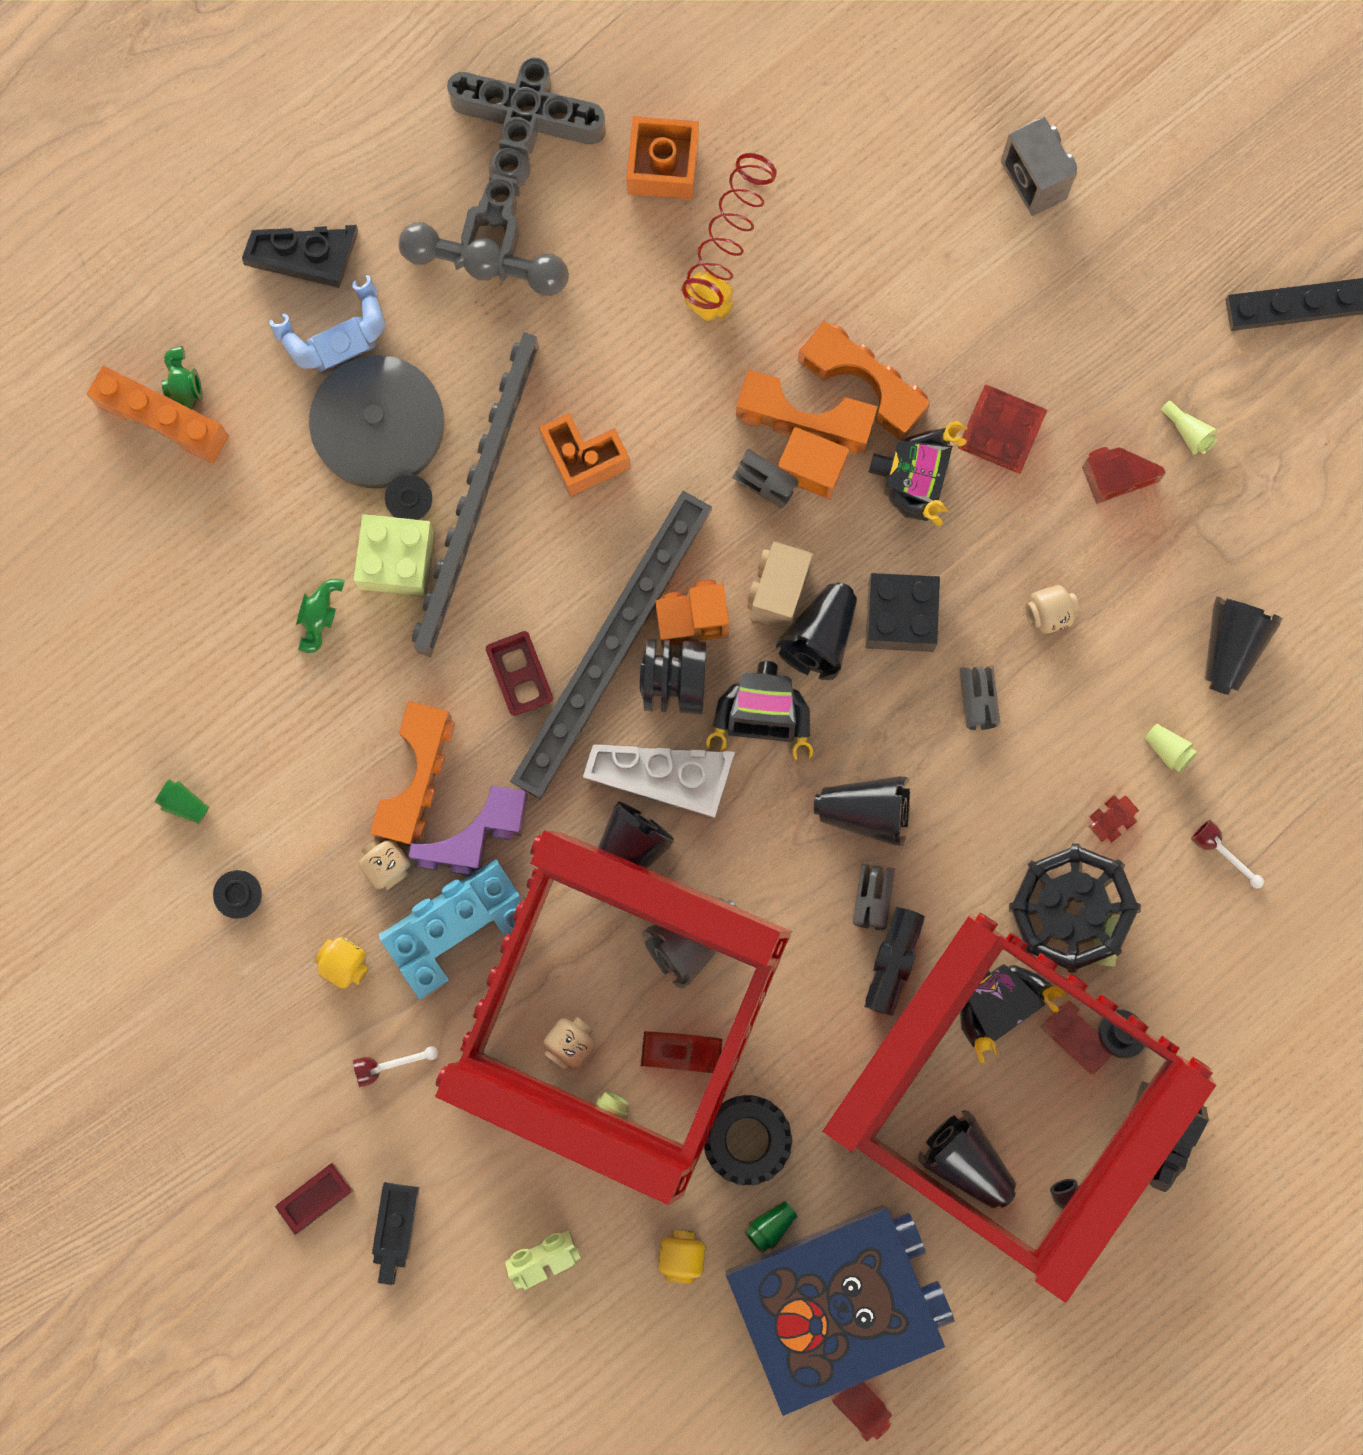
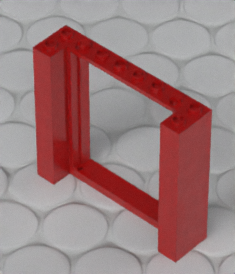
[435,830,792,1205]
[822,912,1217,1303]

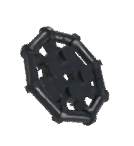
[1009,843,1141,973]

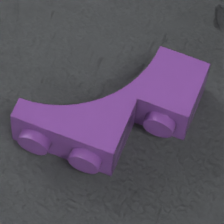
[409,786,528,876]

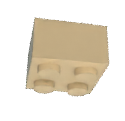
[747,541,813,631]

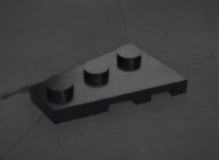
[242,225,358,288]

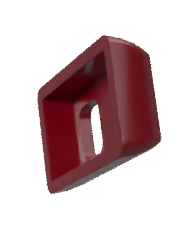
[486,631,553,716]

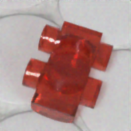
[1088,795,1139,843]

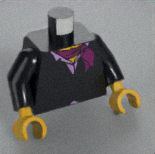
[960,964,1069,1063]

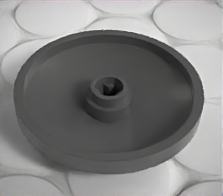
[309,355,444,488]

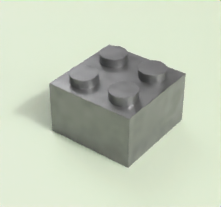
[1001,116,1077,216]

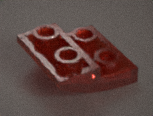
[958,384,1047,474]

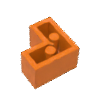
[539,413,631,497]
[655,580,729,647]

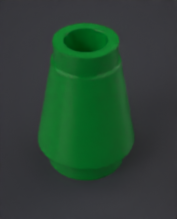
[155,779,209,824]
[744,1201,798,1253]

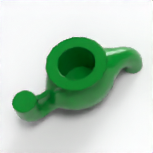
[162,346,202,409]
[296,579,345,653]

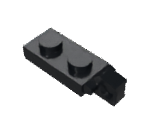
[372,1182,420,1285]

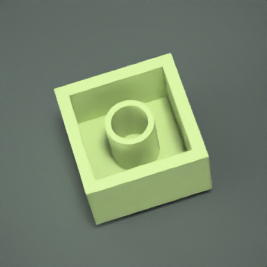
[353,514,435,597]

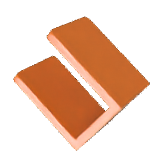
[778,427,850,500]

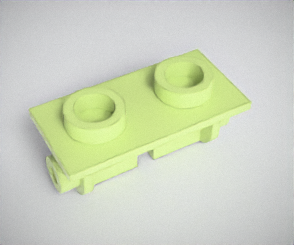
[505,1230,582,1290]

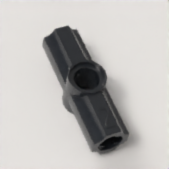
[864,907,925,1016]

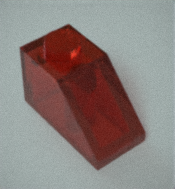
[1082,447,1166,504]
[640,1031,723,1073]

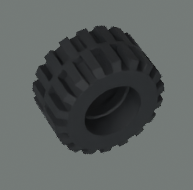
[704,1095,792,1186]

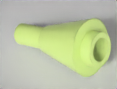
[1161,400,1217,455]

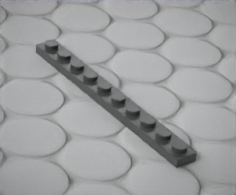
[412,332,539,657]
[510,491,712,800]

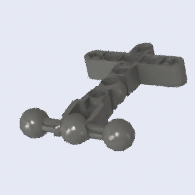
[398,57,606,296]

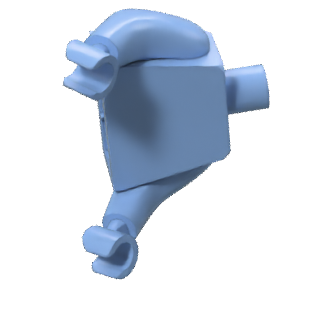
[269,275,385,373]

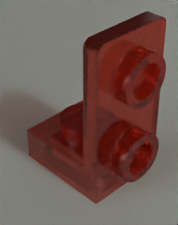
[1040,1000,1112,1074]
[831,1382,892,1442]

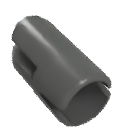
[732,449,799,508]
[959,666,1000,730]
[853,864,895,930]

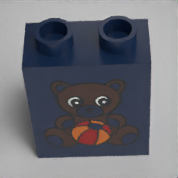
[726,1205,955,1416]

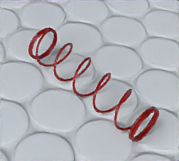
[681,153,777,309]

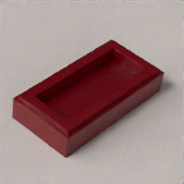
[274,1162,354,1235]

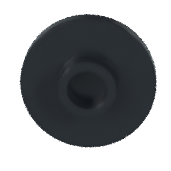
[385,474,433,520]
[213,870,262,919]
[1098,1010,1145,1059]

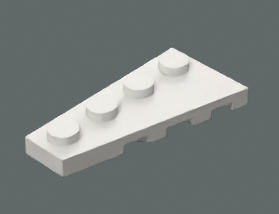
[583,745,735,819]

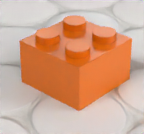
[626,116,699,200]

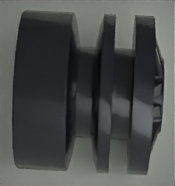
[639,639,706,714]

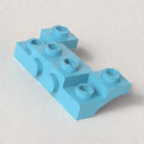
[379,859,537,1000]

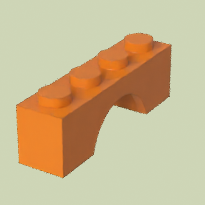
[798,320,930,441]
[86,365,229,464]
[736,369,878,454]
[370,701,455,847]

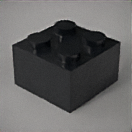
[865,573,940,652]

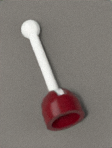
[1191,820,1264,889]
[353,1046,438,1088]

